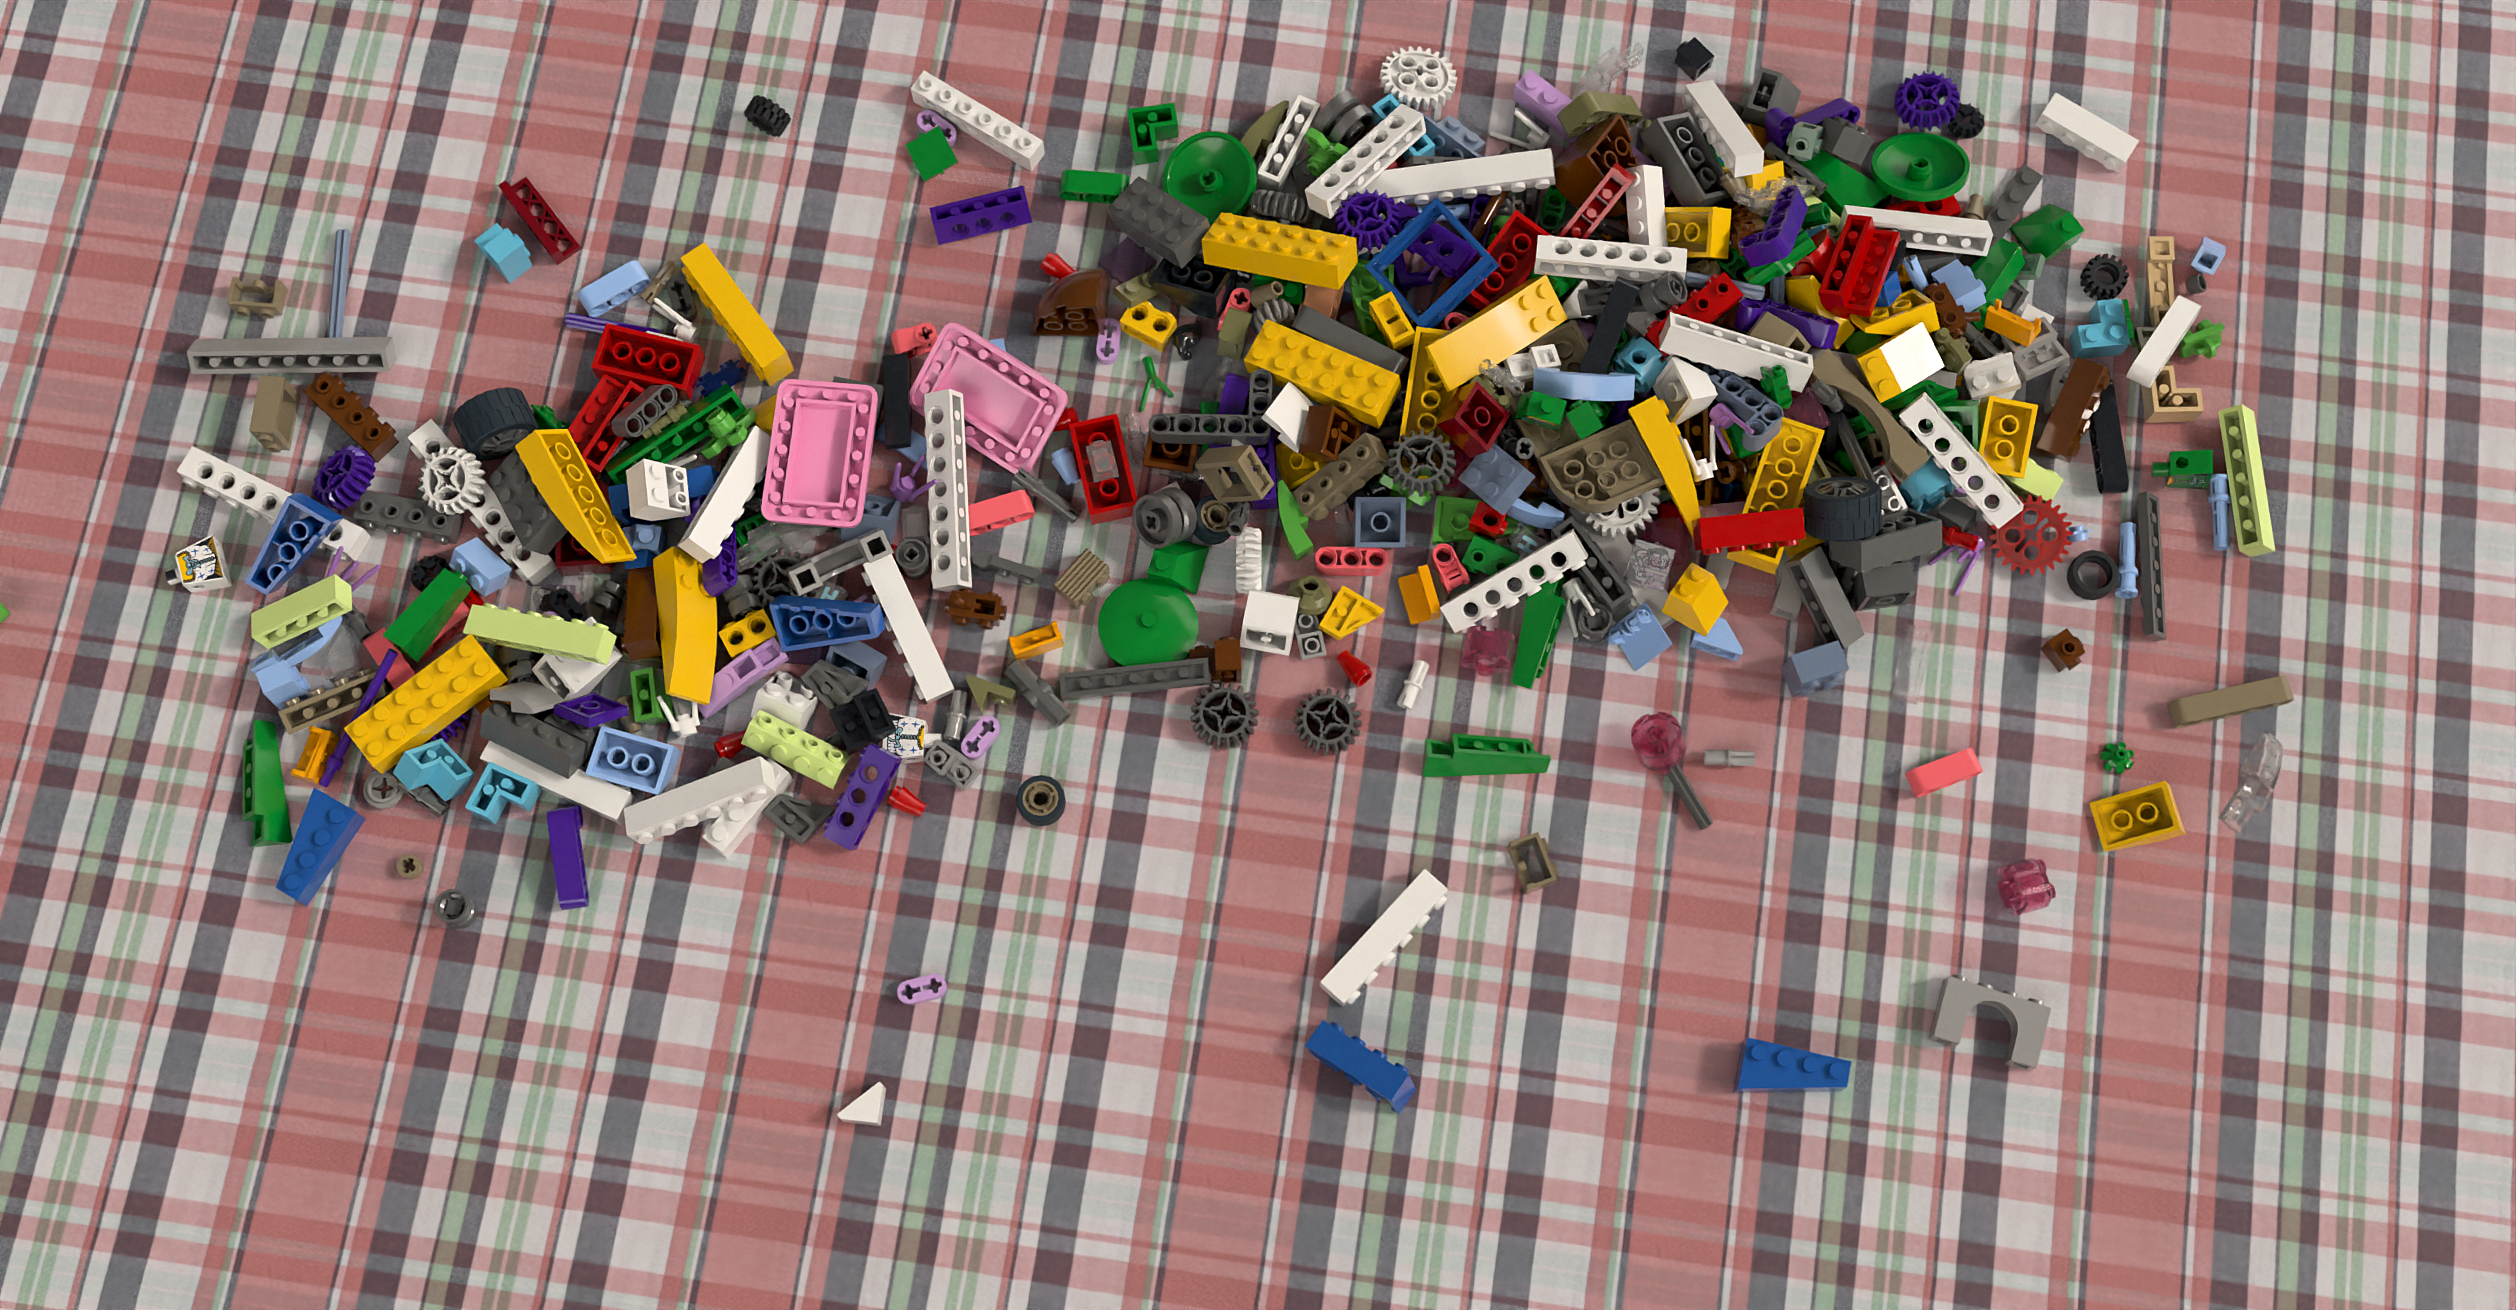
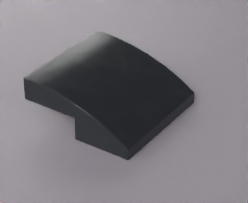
[829,688,896,756]

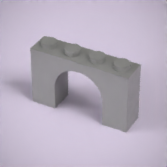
[785,527,893,596]
[1704,548,1802,621]
[1928,975,2051,1072]

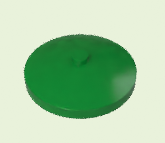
[1162,131,1257,227]
[1871,132,1970,202]
[1098,578,1199,667]

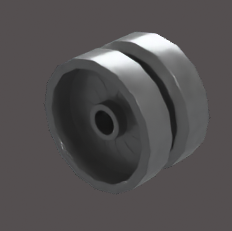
[1314,90,1375,148]
[1132,487,1197,548]

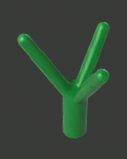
[1139,356,1174,412]

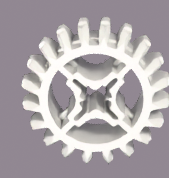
[418,447,486,515]
[1236,527,1261,594]

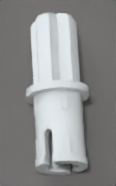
[1396,660,1429,710]

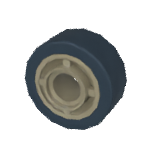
[1193,494,1236,545]
[1016,775,1066,826]

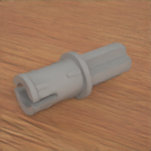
[943,690,968,742]
[1704,748,1756,768]

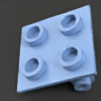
[1607,602,1672,671]

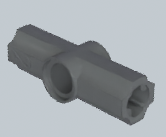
[1004,659,1071,729]

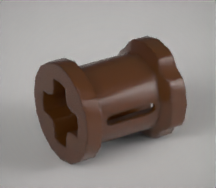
[1716,458,1749,484]

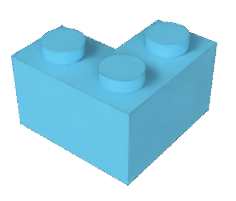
[474,223,533,283]
[2069,299,2130,359]
[393,738,475,801]
[465,761,542,824]

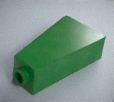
[1795,150,1889,218]
[1970,238,2026,331]
[383,568,472,663]

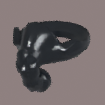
[1169,324,1202,361]

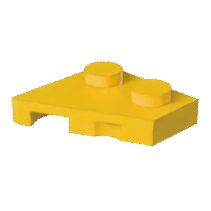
[1318,585,1384,641]

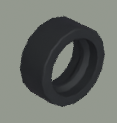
[2067,550,2119,600]

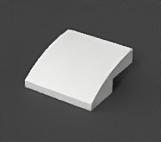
[1262,382,1314,453]

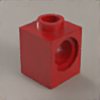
[1468,501,1509,542]

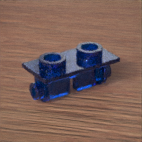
[696,359,747,398]

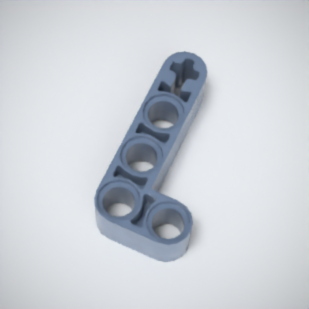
[1703,364,1783,452]

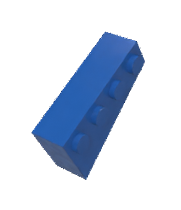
[608,465,720,526]
[245,492,344,595]
[769,595,886,652]
[276,787,366,906]
[1305,1020,1416,1115]
[1733,1037,1852,1093]

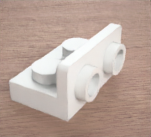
[1963,352,2021,400]

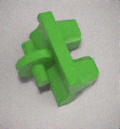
[2179,319,2225,359]

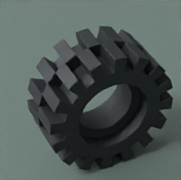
[744,95,791,137]
[2080,254,2129,301]

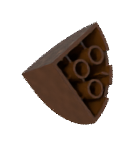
[1553,113,1638,217]
[1032,268,1109,337]

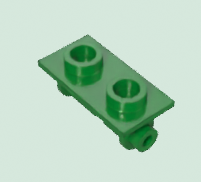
[1760,365,1793,409]
[531,404,570,430]

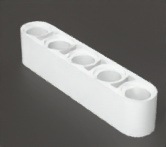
[2126,295,2202,389]

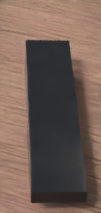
[883,353,912,450]

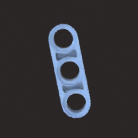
[577,260,651,317]

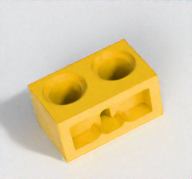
[1369,291,1415,352]
[1119,301,1177,353]
[718,609,779,660]

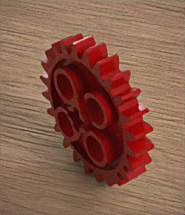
[1989,495,2074,576]

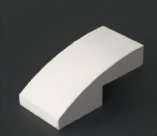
[1503,344,1561,382]

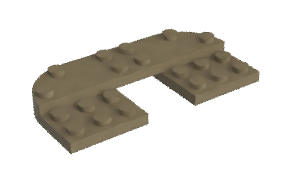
[1502,320,1665,513]

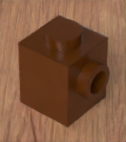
[2040,628,2086,672]

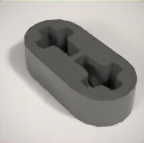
[667,277,698,322]

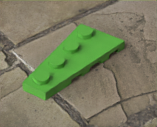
[1348,259,1394,348]
[1432,495,1537,545]

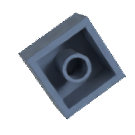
[1458,443,1536,516]
[1781,640,1849,698]

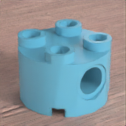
[1613,335,1668,395]
[1898,456,1956,513]

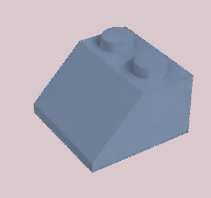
[841,494,902,546]
[1352,497,1406,547]
[825,641,888,703]

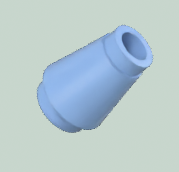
[1051,447,1081,486]

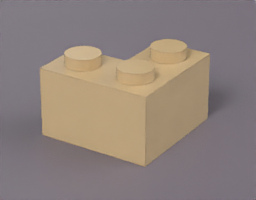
[2141,365,2204,423]

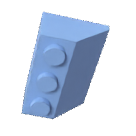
[585,726,681,795]

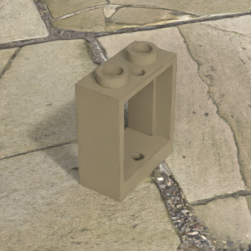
[249,375,300,453]
[1195,445,1274,503]

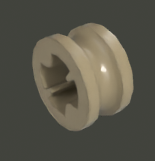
[397,854,424,880]

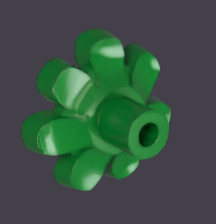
[2100,742,2134,775]

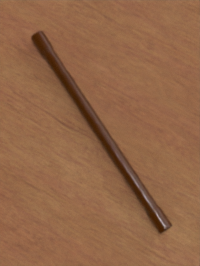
[1400,190,1510,381]

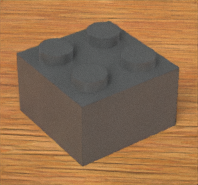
[1852,561,1916,611]

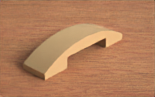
[2146,236,2175,327]

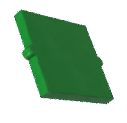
[905,126,959,182]
[2123,299,2136,348]

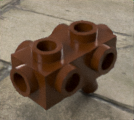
[1923,282,1981,340]
[945,588,1007,630]

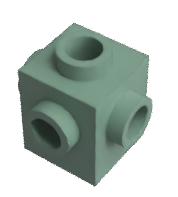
[1786,121,1824,161]

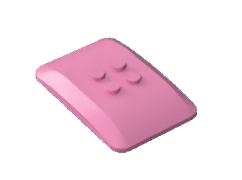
[910,323,1068,474]
[761,379,878,528]

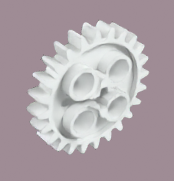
[1379,46,1457,111]
[1581,488,1661,539]

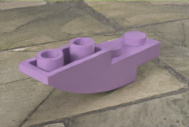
[697,637,789,719]

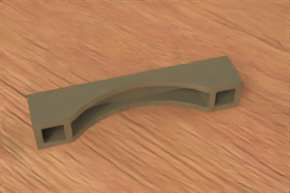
[1807,348,1930,484]

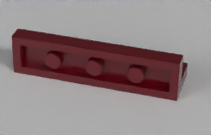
[498,177,581,265]

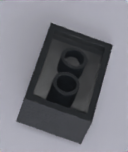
[1149,257,1236,320]

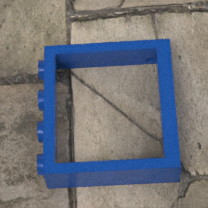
[1365,198,1500,329]

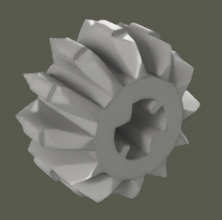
[1253,299,1295,332]

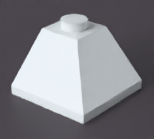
[1653,357,1718,425]

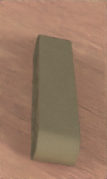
[2167,675,2294,728]

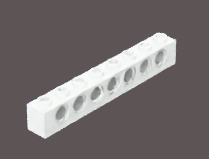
[924,389,972,592]
[408,419,557,586]
[177,446,371,561]

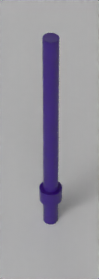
[318,648,398,787]

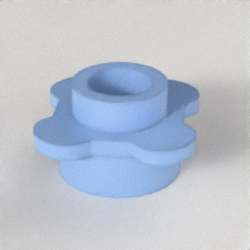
[2067,525,2092,542]

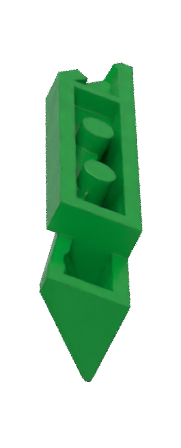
[1848,379,1958,445]
[1512,565,1568,690]
[242,720,292,847]
[1422,733,1551,777]

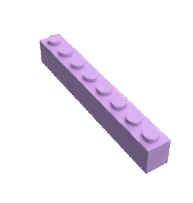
[1512,69,1675,204]

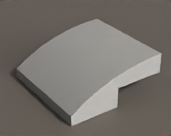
[2001,316,2070,381]
[490,681,565,714]

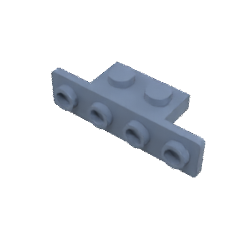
[1418,110,1486,159]

